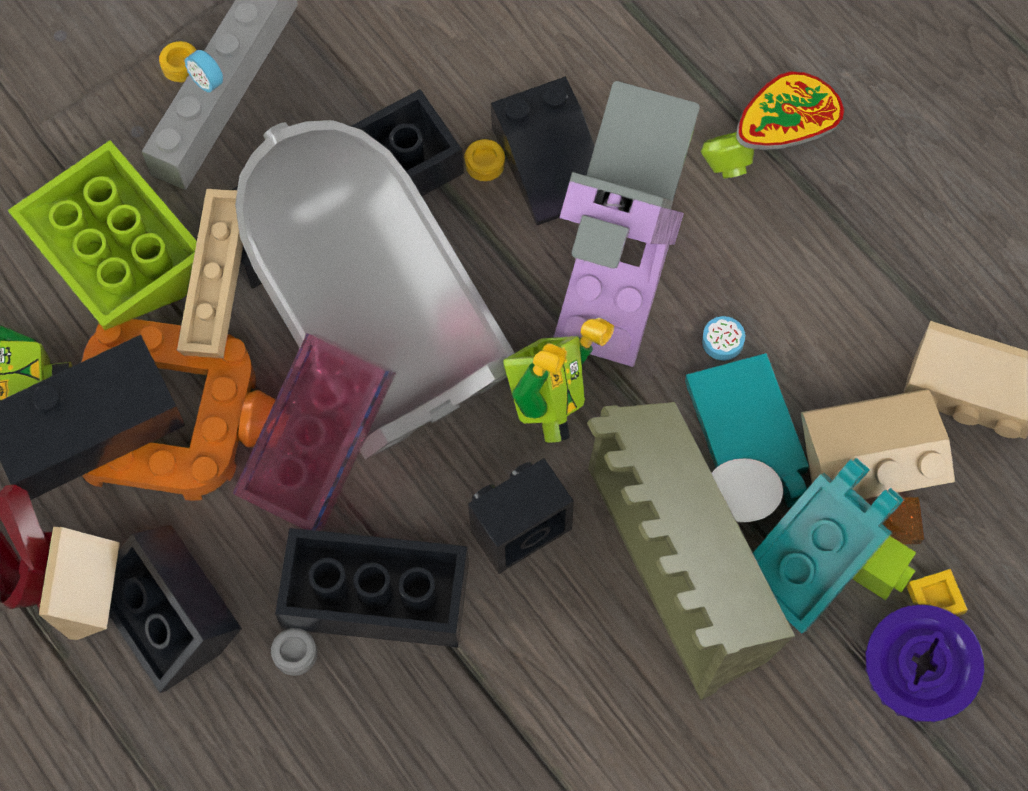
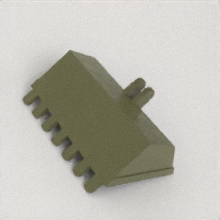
[587,402,795,700]

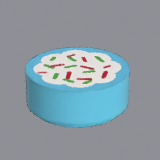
[185,50,223,92]
[702,316,745,361]

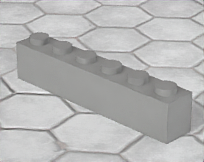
[142,0,298,190]

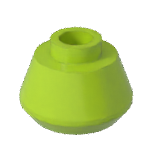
[701,132,754,179]

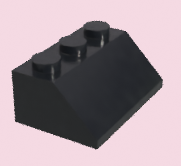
[109,525,242,693]

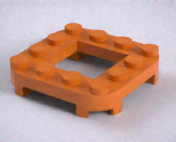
[81,319,256,501]

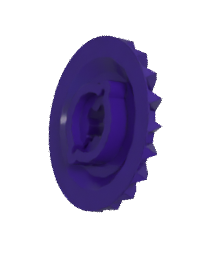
[865,605,984,723]

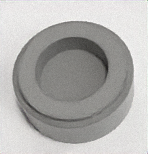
[271,628,317,676]

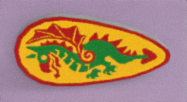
[736,71,844,150]

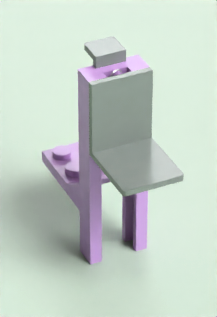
[554,81,700,367]

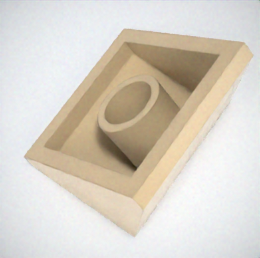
[39,527,120,640]

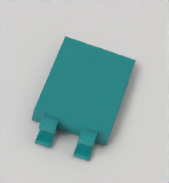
[685,353,809,508]
[753,458,905,634]

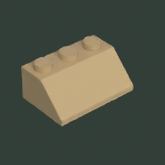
[903,321,1028,439]
[801,389,955,499]

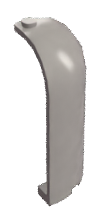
[235,120,514,460]

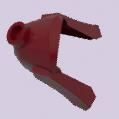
[0,485,52,610]

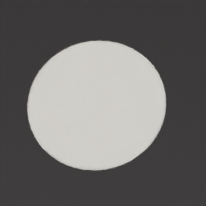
[712,458,783,522]

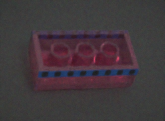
[232,333,396,531]

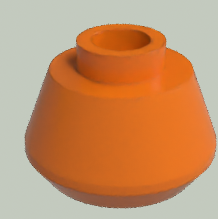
[238,390,288,448]

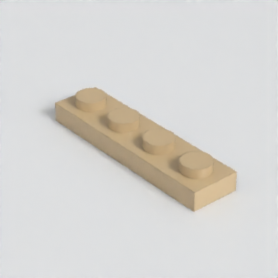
[177,189,243,358]

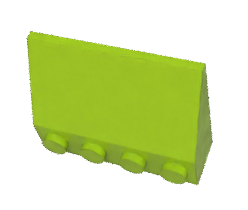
[8,140,197,330]

